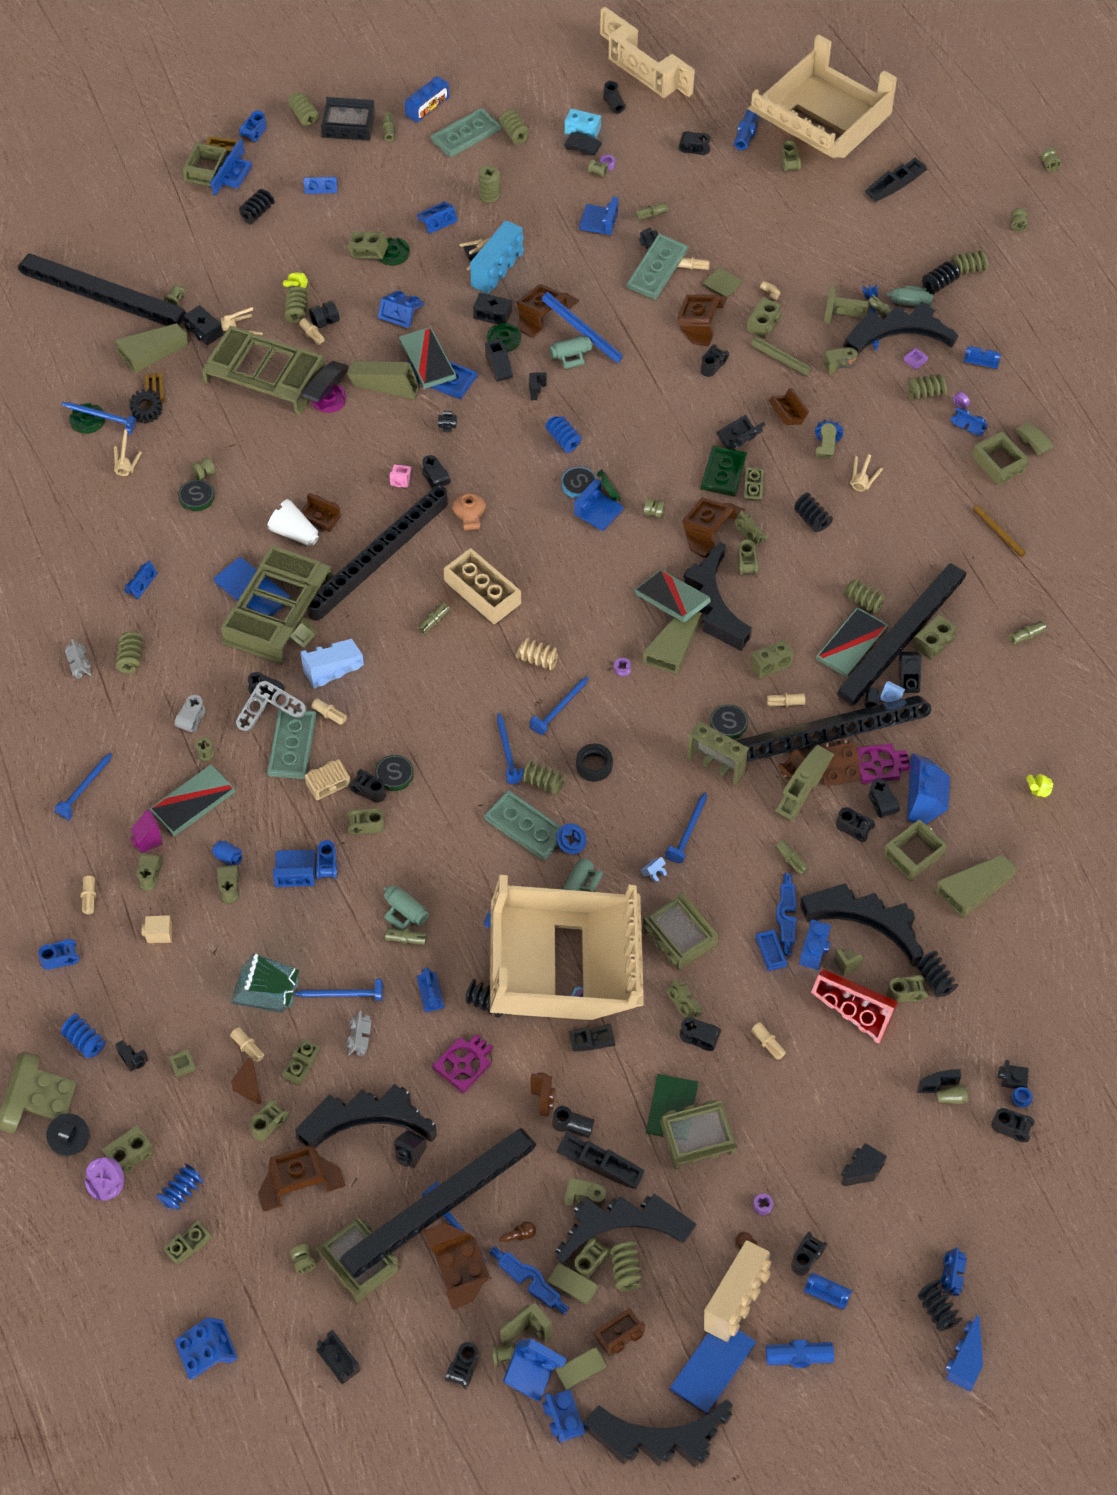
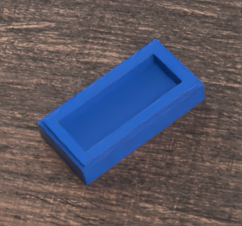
[755,929,787,971]

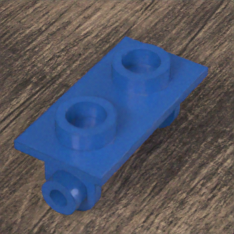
[303,177,337,194]
[963,345,1001,369]
[951,408,988,436]
[124,560,158,599]
[416,968,445,1012]
[940,1247,967,1296]
[804,1272,852,1310]

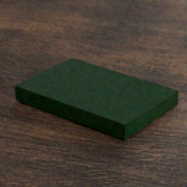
[700,446,747,497]
[646,1074,698,1141]

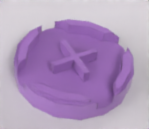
[85,1157,124,1200]

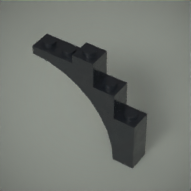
[843,301,959,356]
[683,542,752,651]
[800,883,924,967]
[295,1084,437,1148]
[555,1194,697,1264]
[584,1399,733,1467]

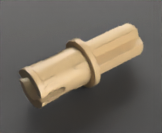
[677,257,710,270]
[299,318,325,345]
[767,693,805,708]
[311,698,347,725]
[80,876,96,915]
[751,1022,786,1059]
[230,1027,264,1063]

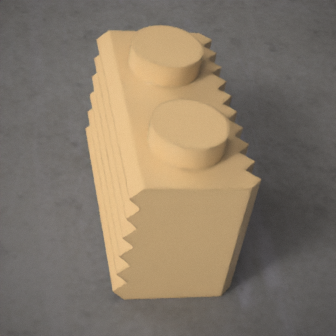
[305,759,351,801]

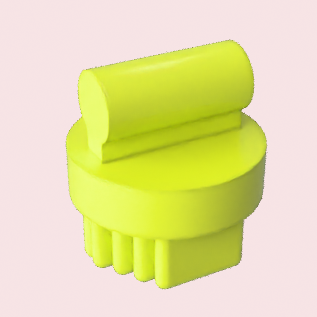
[283,272,308,288]
[1026,774,1054,797]

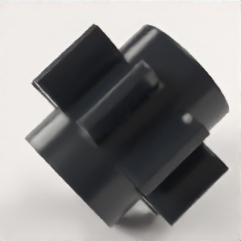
[638,227,658,248]
[438,411,457,432]

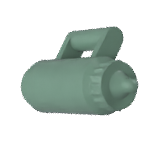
[886,285,933,307]
[549,336,593,369]
[562,859,603,892]
[383,885,429,930]

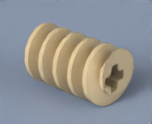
[516,637,558,671]

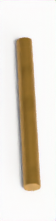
[973,505,1026,557]

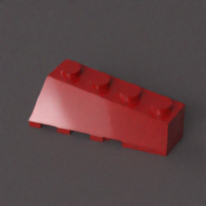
[811,969,898,1044]

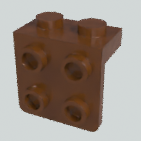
[818,739,861,786]

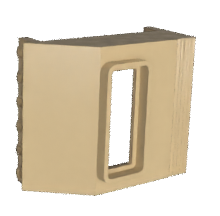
[747,35,897,158]
[490,875,644,1020]

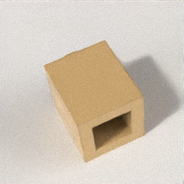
[142,915,172,943]

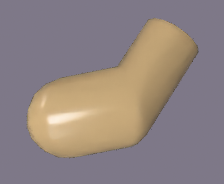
[760,281,781,300]

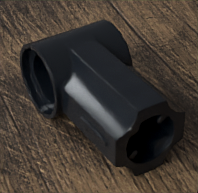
[603,81,625,114]
[552,1106,595,1138]

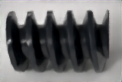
[239,189,275,225]
[922,261,960,295]
[794,492,833,532]
[917,951,958,997]
[466,978,503,1018]
[918,1279,962,1331]

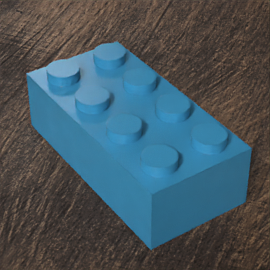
[470,220,524,294]

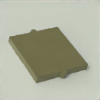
[702,267,743,298]

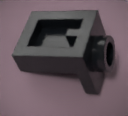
[529,372,547,400]
[115,1040,148,1072]
[998,1060,1029,1089]

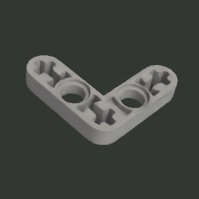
[236,681,307,732]

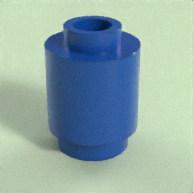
[212,840,243,865]

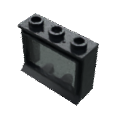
[321,97,375,141]

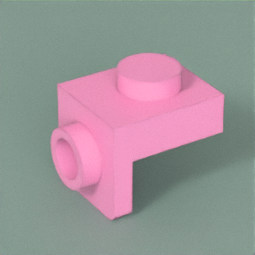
[390,464,412,487]

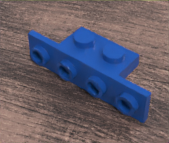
[210,139,252,195]

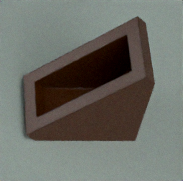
[231,1057,261,1104]

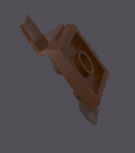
[517,284,579,338]
[677,294,727,346]
[682,497,745,557]
[258,1145,346,1212]
[423,1223,491,1310]

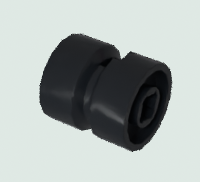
[309,300,340,329]

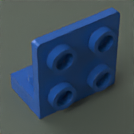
[579,196,619,235]
[378,291,425,328]
[574,478,624,531]
[273,850,316,887]
[175,1318,238,1379]
[503,1339,567,1401]

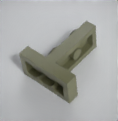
[824,286,869,323]

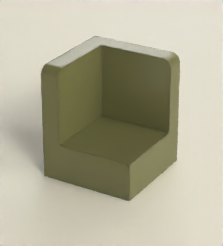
[290,617,316,648]
[834,948,864,976]

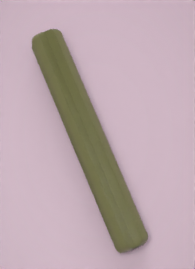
[751,337,811,375]

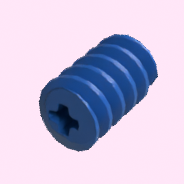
[545,416,582,453]
[61,1013,106,1058]
[156,1163,204,1210]

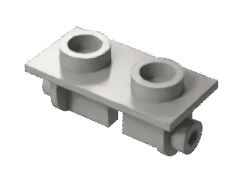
[65,639,91,678]
[346,1011,372,1056]

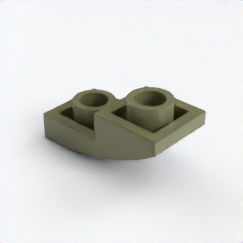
[1015,422,1054,456]
[744,467,764,501]
[282,1039,321,1086]
[163,1220,213,1265]
[547,1263,599,1305]
[556,1347,608,1390]

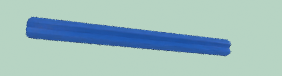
[542,292,623,363]

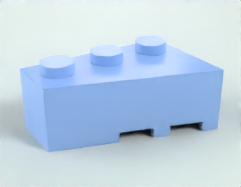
[300,639,364,689]

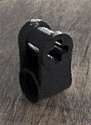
[679,131,710,155]
[701,344,729,377]
[422,455,451,488]
[248,672,285,704]
[348,769,386,803]
[868,779,900,818]
[836,807,875,842]
[679,1017,721,1051]
[991,1108,1035,1142]
[791,1232,828,1276]
[445,1342,479,1389]

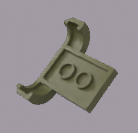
[0,1051,77,1134]

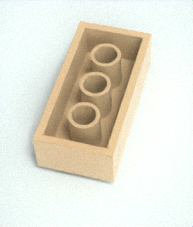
[444,548,521,625]
[704,1240,771,1342]

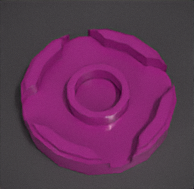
[312,385,346,413]

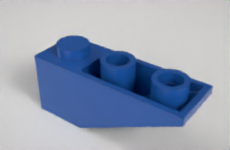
[945,1315,983,1392]

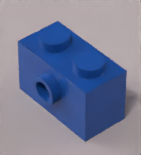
[799,920,831,970]

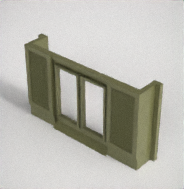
[201,326,324,415]
[221,545,334,664]

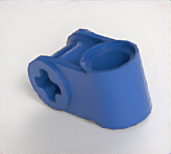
[239,111,267,142]
[316,840,337,879]
[38,939,80,970]

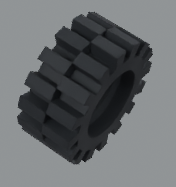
[129,389,163,423]

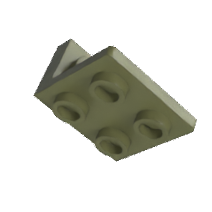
[500,1302,552,1346]

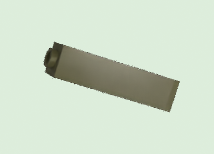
[115,324,188,373]
[348,361,420,399]
[643,612,701,675]
[935,855,1016,918]

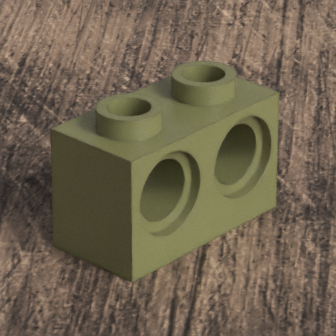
[347,232,389,259]
[747,297,782,338]
[913,614,956,659]
[750,639,794,679]
[102,1125,154,1174]

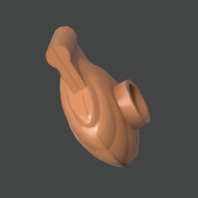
[452,493,486,531]

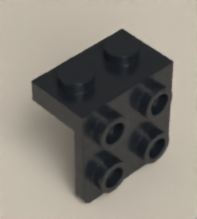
[716,415,766,450]

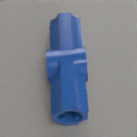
[734,109,760,151]
[765,1340,834,1368]

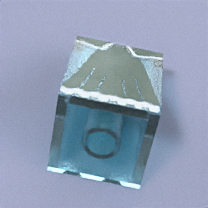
[231,953,299,1013]

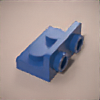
[417,201,457,233]
[542,1389,585,1443]

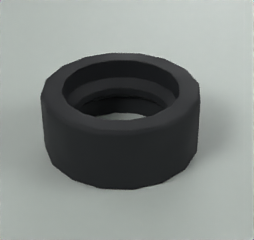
[576,743,613,782]

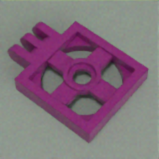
[857,744,910,784]
[432,1034,493,1094]

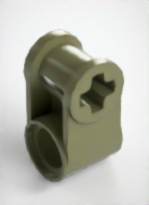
[780,141,801,172]
[738,540,758,575]
[347,808,385,835]
[136,852,162,891]
[217,865,239,904]
[887,975,928,1003]
[250,1099,289,1141]
[574,1236,611,1279]

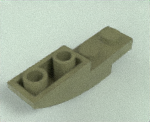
[776,745,834,821]

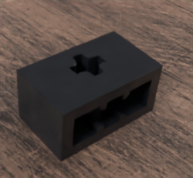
[473,293,512,325]
[184,305,223,346]

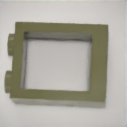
[183,142,228,186]
[972,431,1028,485]
[883,819,947,881]

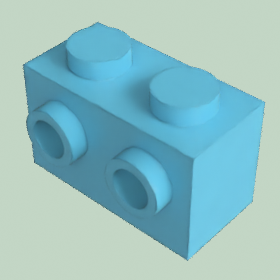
[565,109,601,139]

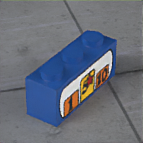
[405,76,449,123]

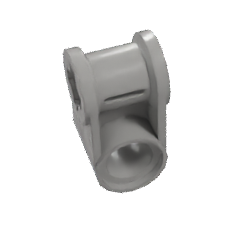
[175,695,206,733]

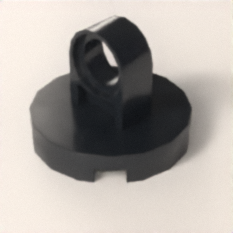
[46,1113,90,1157]

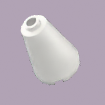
[267,499,319,546]

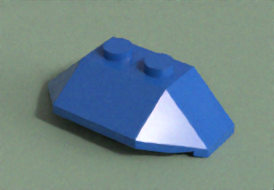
[907,753,950,824]

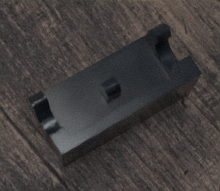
[316,1330,360,1385]

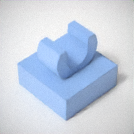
[880,681,905,703]
[640,857,667,882]

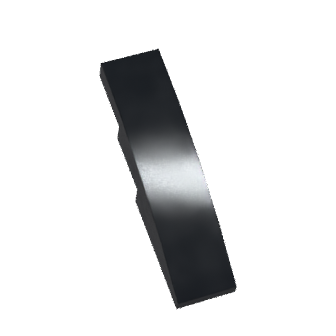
[865,157,927,202]
[302,361,349,402]
[556,1132,645,1189]

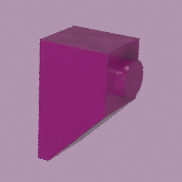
[130,809,163,852]

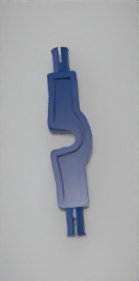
[776,873,797,956]
[490,1246,569,1315]

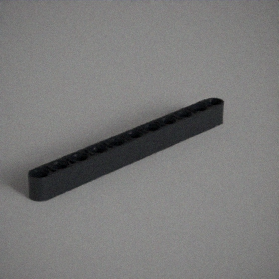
[18,253,186,326]
[307,486,448,620]
[837,563,967,706]
[736,695,931,762]
[339,1128,536,1278]

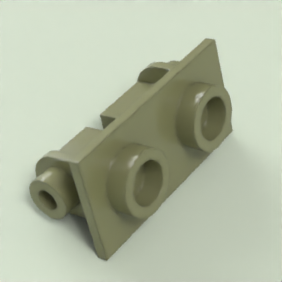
[734,510,767,547]
[666,979,703,1019]

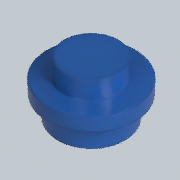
[1011,1087,1033,1108]

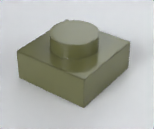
[169,1049,196,1078]

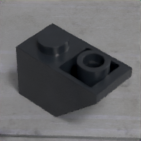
[485,339,513,382]
[898,651,921,693]
[394,1130,427,1168]
[841,1143,887,1186]

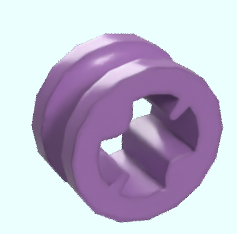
[614,658,631,676]
[753,1194,773,1216]

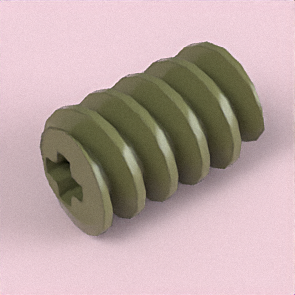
[288,92,319,126]
[499,109,529,145]
[479,165,500,203]
[950,250,988,275]
[284,286,308,323]
[908,374,947,400]
[843,577,885,614]
[116,632,143,674]
[523,758,567,795]
[610,1242,642,1292]

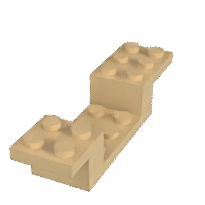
[600,7,695,98]

